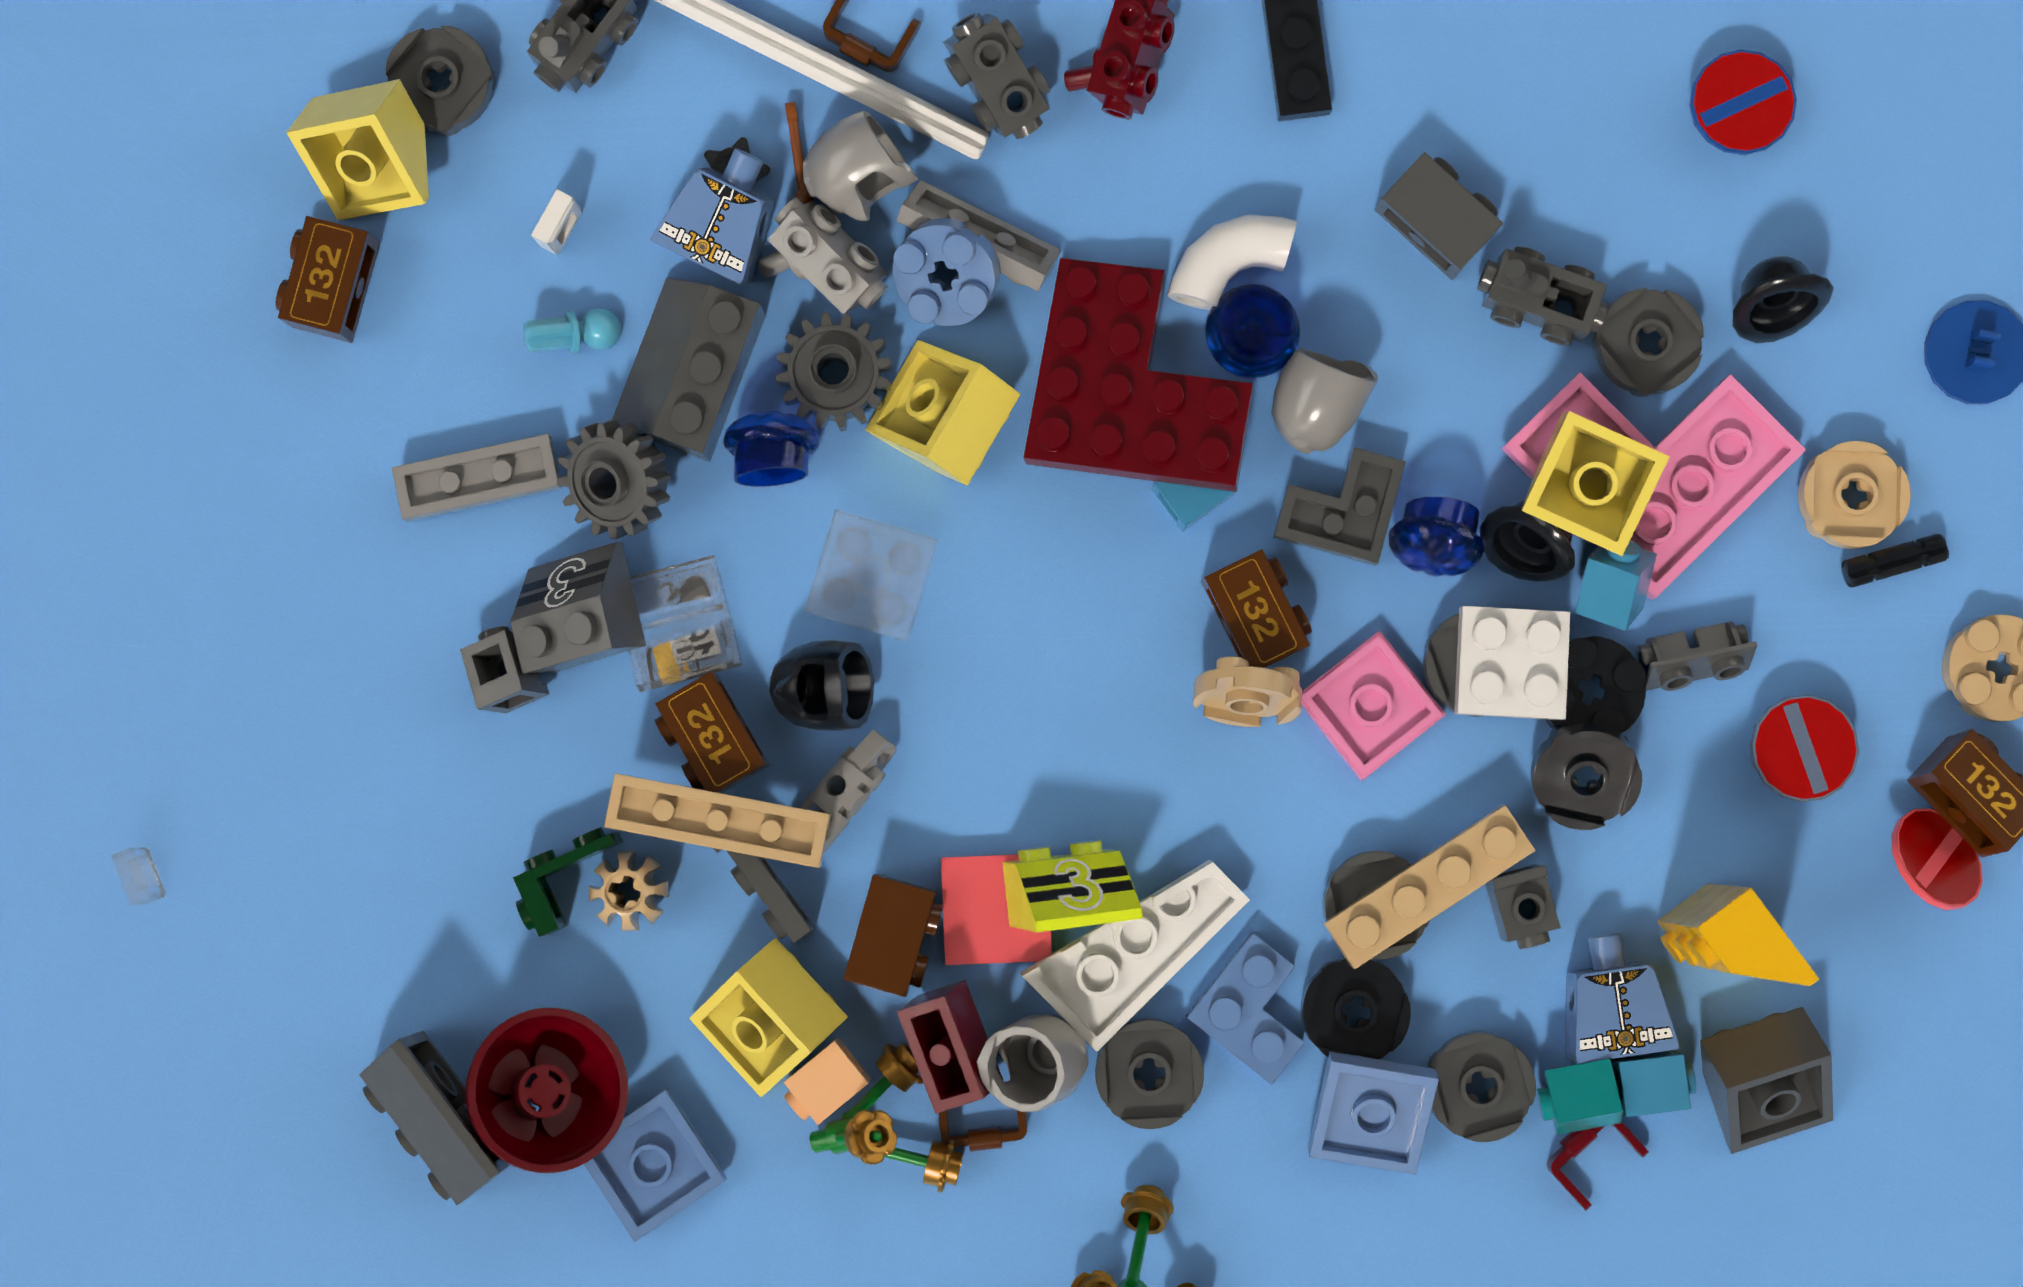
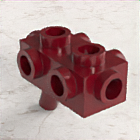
[1064,0,1175,120]

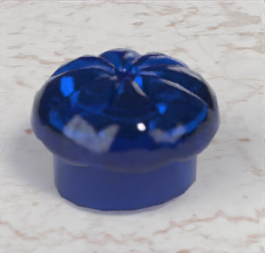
[1205,284,1300,378]
[723,411,820,487]
[1388,497,1485,577]

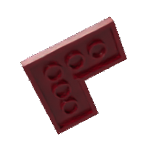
[1023,258,1254,492]

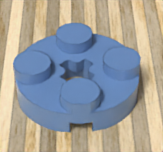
[892,218,1000,326]

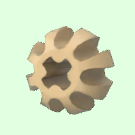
[589,851,669,931]

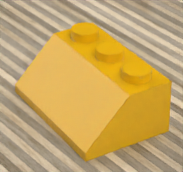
[1657,883,1819,986]

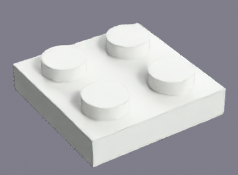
[1454,606,1570,720]

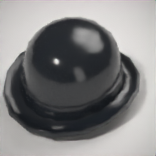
[1732,256,1834,343]
[1479,500,1575,582]

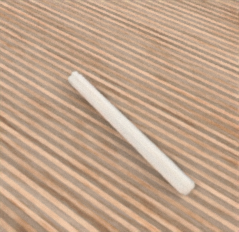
[654,0,989,159]

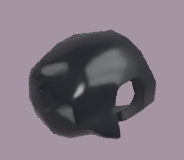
[769,640,874,731]

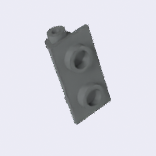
[1637,621,1757,691]

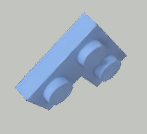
[1186,932,1305,1085]

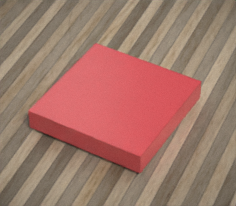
[941,854,1052,965]

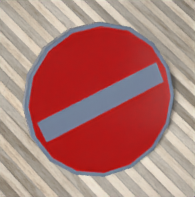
[1750,695,1859,802]

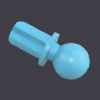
[523,308,621,353]

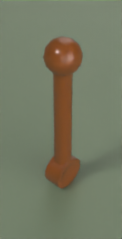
[785,101,814,204]

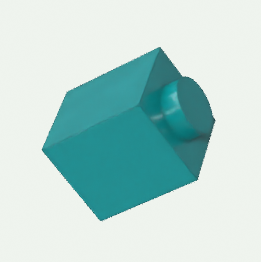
[1536,1058,1623,1135]

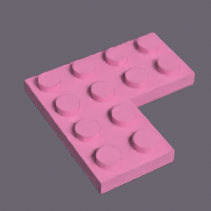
[1501,372,1806,600]

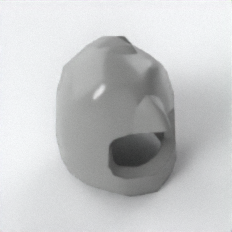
[803,111,918,221]
[1271,348,1378,454]
[977,1015,1089,1112]

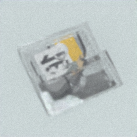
[629,555,743,693]

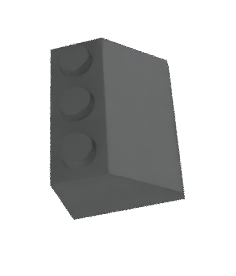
[612,277,766,462]
[359,1031,510,1206]

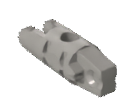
[800,730,897,855]

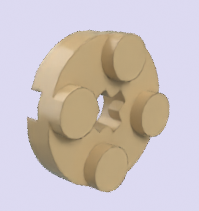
[1798,441,1911,549]
[1942,615,2023,722]
[1193,657,1302,727]

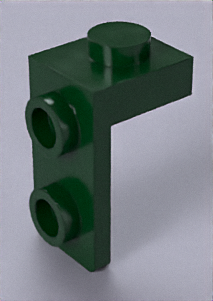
[513,827,623,937]

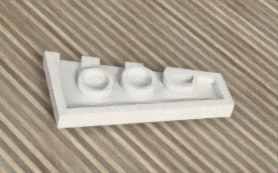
[1020,860,1250,1052]

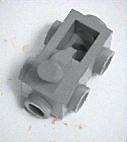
[758,197,888,315]

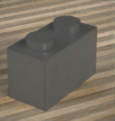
[1375,152,1503,280]

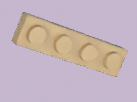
[604,773,831,868]
[1323,805,1536,969]

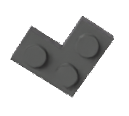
[1273,447,1406,566]

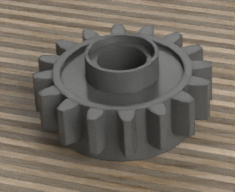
[775,313,893,431]
[557,419,672,539]

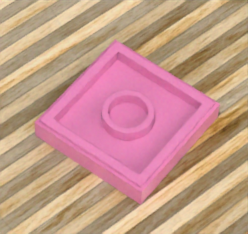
[1301,631,1446,781]

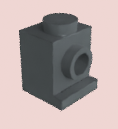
[460,626,550,714]
[1485,864,1561,949]

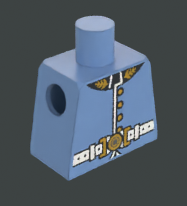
[650,148,774,285]
[1565,934,1679,1064]

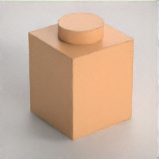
[784,1037,871,1125]

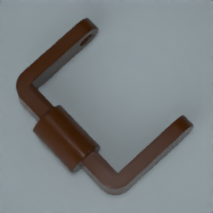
[823,0,921,72]
[939,1110,1027,1152]

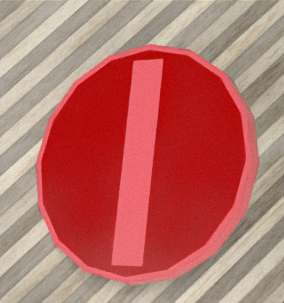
[1891,808,1983,910]

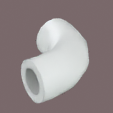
[1167,215,1297,310]

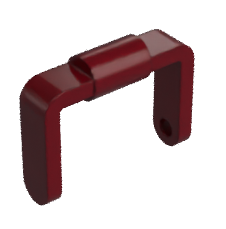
[1547,1121,1649,1211]

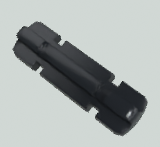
[1841,534,1949,588]

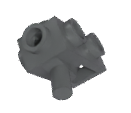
[527,0,639,93]
[943,12,1050,139]
[1477,247,1609,346]

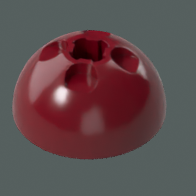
[466,1008,629,1173]

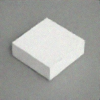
[531,189,582,255]

